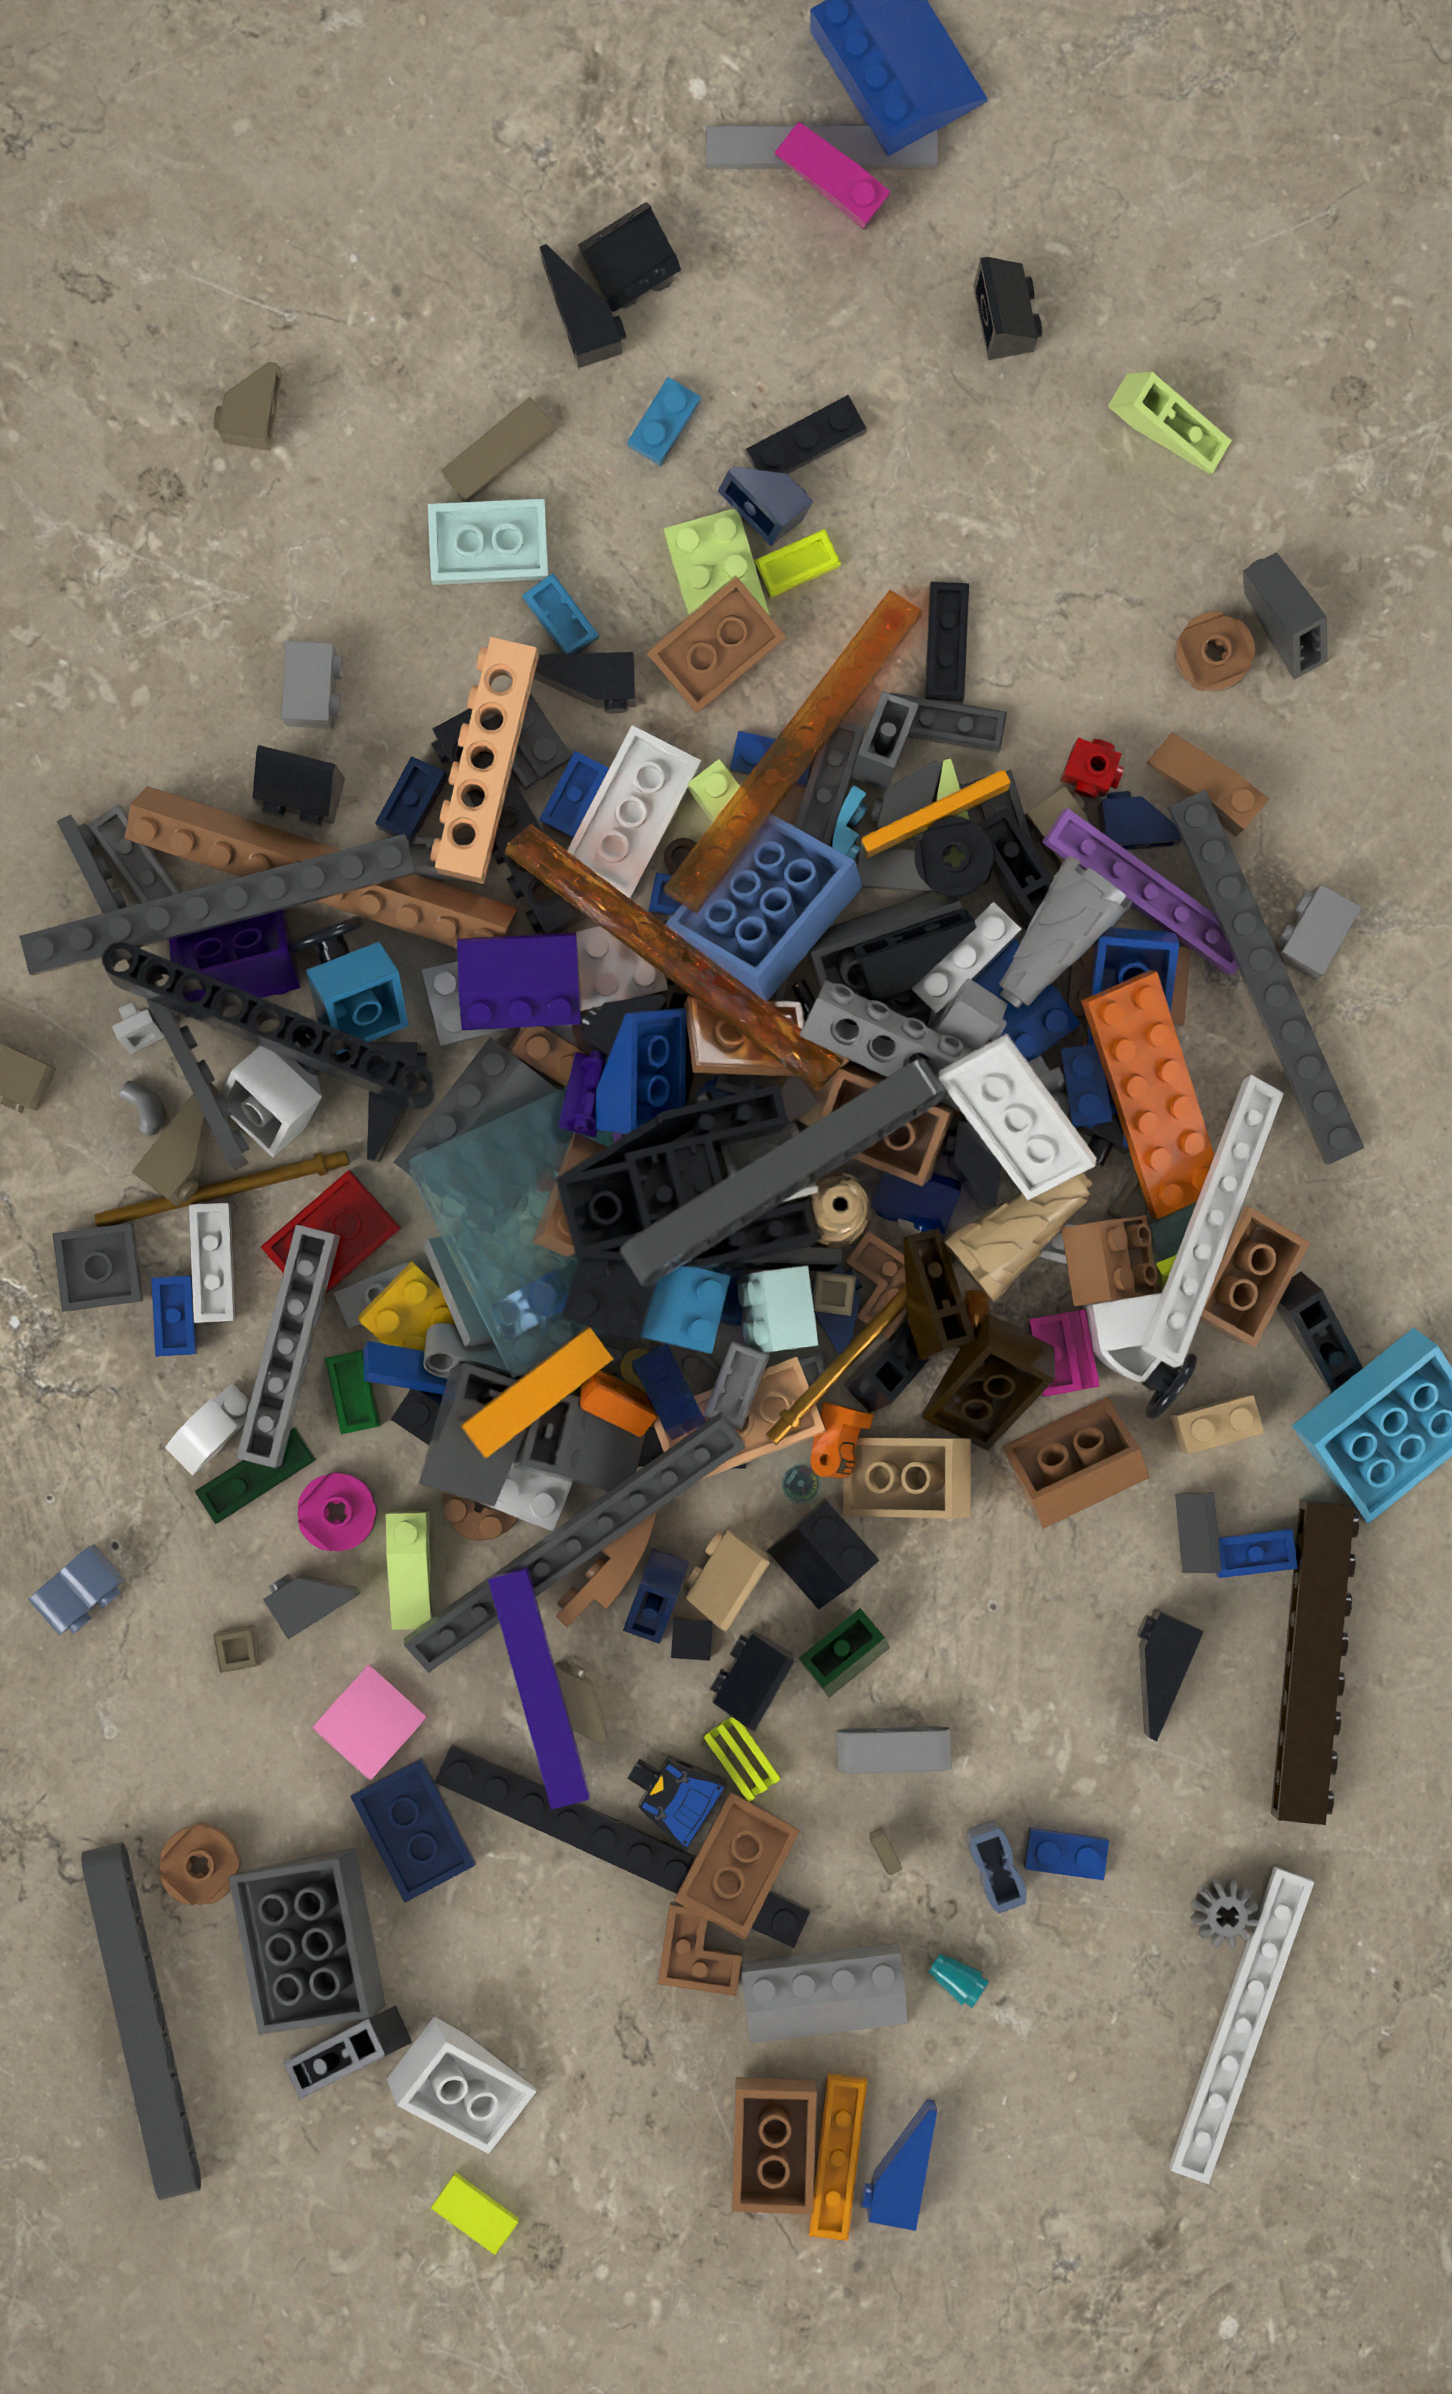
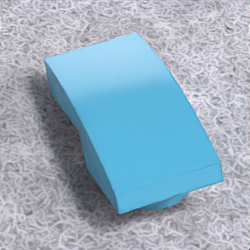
[831,785,868,860]

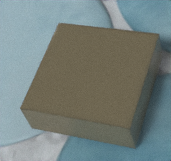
[812,1271,856,1316]
[213,1626,261,1673]
[869,1827,903,1876]

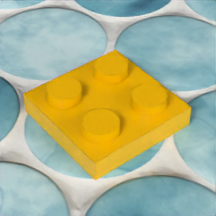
[357,1261,456,1351]

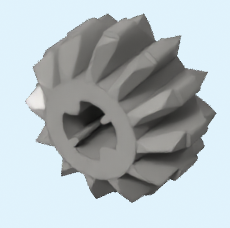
[1190,1878,1258,1948]

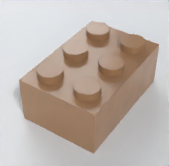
[820,1062,957,1186]
[732,2077,817,2214]

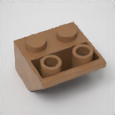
[1062,1215,1159,1306]

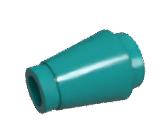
[928,1953,989,2008]

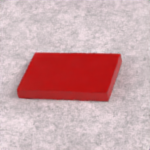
[260,1169,402,1295]

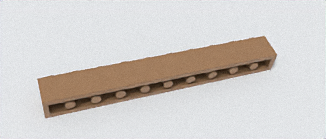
[125,786,518,948]

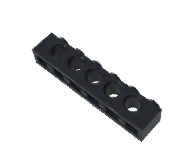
[431,709,589,934]

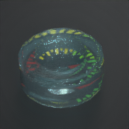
[782,1464,821,1503]

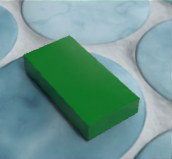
[325,1350,381,1435]

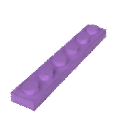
[1042,808,1238,975]

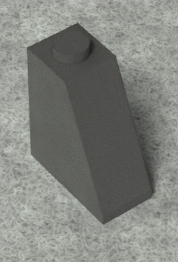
[1243,552,1328,680]

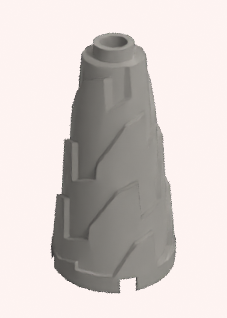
[999,856,1132,1009]

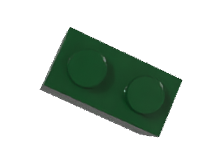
[799,1608,890,1698]

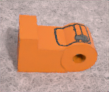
[810,1402,874,1479]

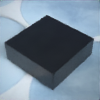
[671,1617,713,1661]

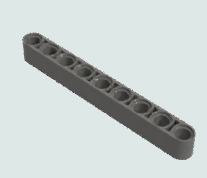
[620,1059,947,1286]
[81,1842,201,2200]

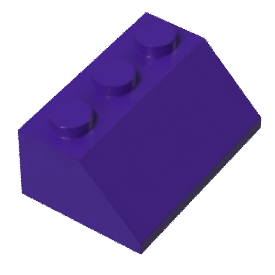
[169,910,300,1017]
[457,933,582,1031]

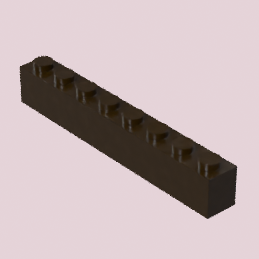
[1271,1500,1359,1825]

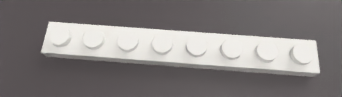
[1141,1075,1284,1368]
[1169,1866,1314,2185]

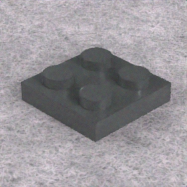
[52,1223,143,1312]

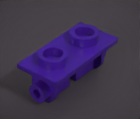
[558,1051,607,1138]

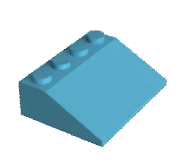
[1292,1328,1452,1524]

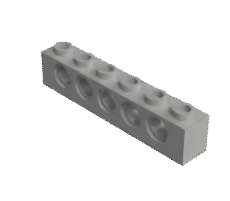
[800,980,1043,1112]
[236,1225,340,1468]

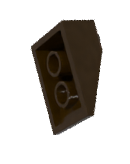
[922,1313,1055,1451]

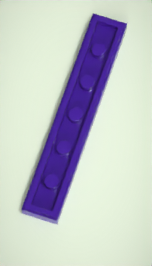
[488,1567,591,1810]

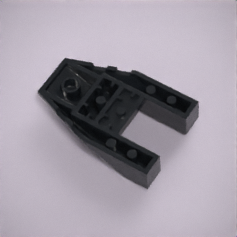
[555,1085,820,1268]

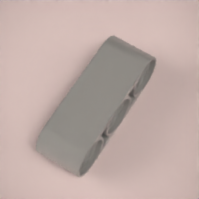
[423,1323,536,1380]
[836,1726,952,1773]

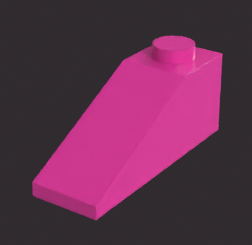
[774,121,890,230]

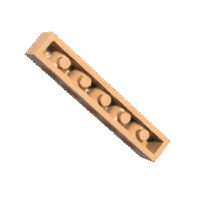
[430,637,539,884]

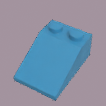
[641,1266,730,1354]

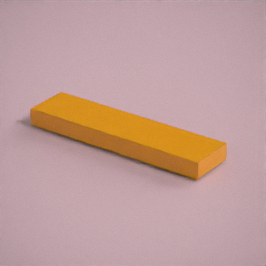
[861,770,1011,859]
[460,1327,613,1458]
[808,2073,867,2241]

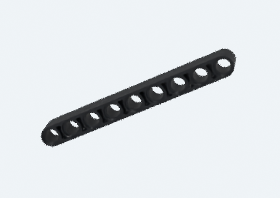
[102,942,436,1109]

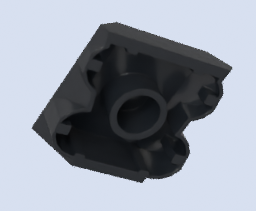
[578,202,681,313]

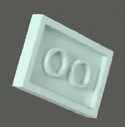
[428,499,549,585]

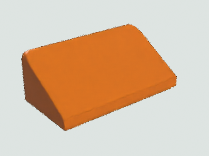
[580,1369,658,1437]

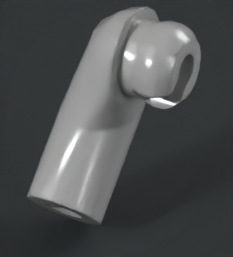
[119,1080,165,1136]

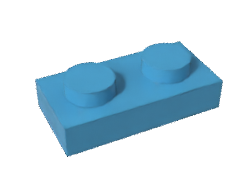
[627,377,701,466]

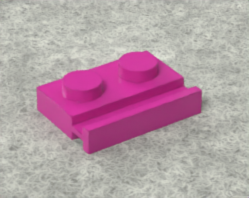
[1028,1309,1100,1397]

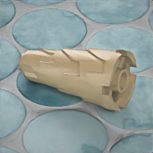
[796,1171,874,1248]
[944,1173,1092,1302]

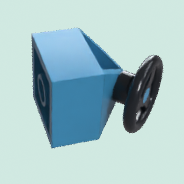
[289,916,409,1055]

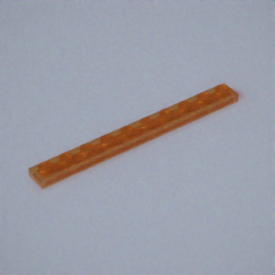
[664,590,922,914]
[504,824,844,1091]

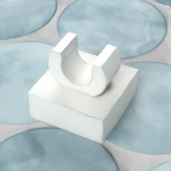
[112,1001,165,1054]

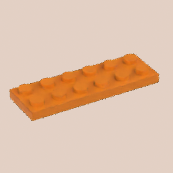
[1081,970,1215,1219]

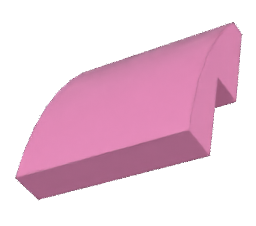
[312,1664,427,1781]

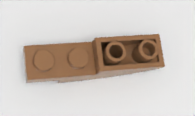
[556,1511,657,1628]

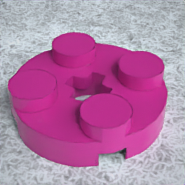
[297,1472,378,1552]

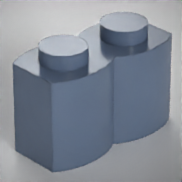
[28,1544,125,1635]
[967,1820,1026,1914]

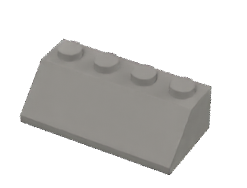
[741,1943,907,2043]

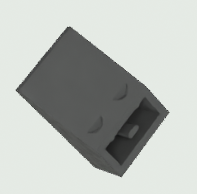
[419,1363,528,1507]
[515,1394,646,1492]

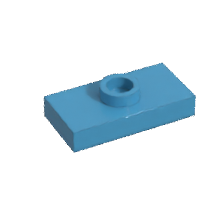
[522,573,599,654]

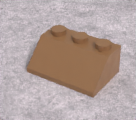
[1200,1206,1310,1348]
[1003,1397,1150,1529]

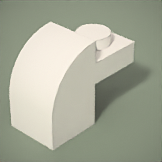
[165,1383,251,1476]

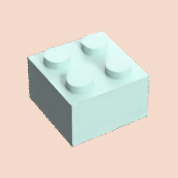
[737,1266,818,1352]

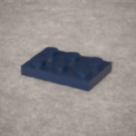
[350,1757,476,1903]

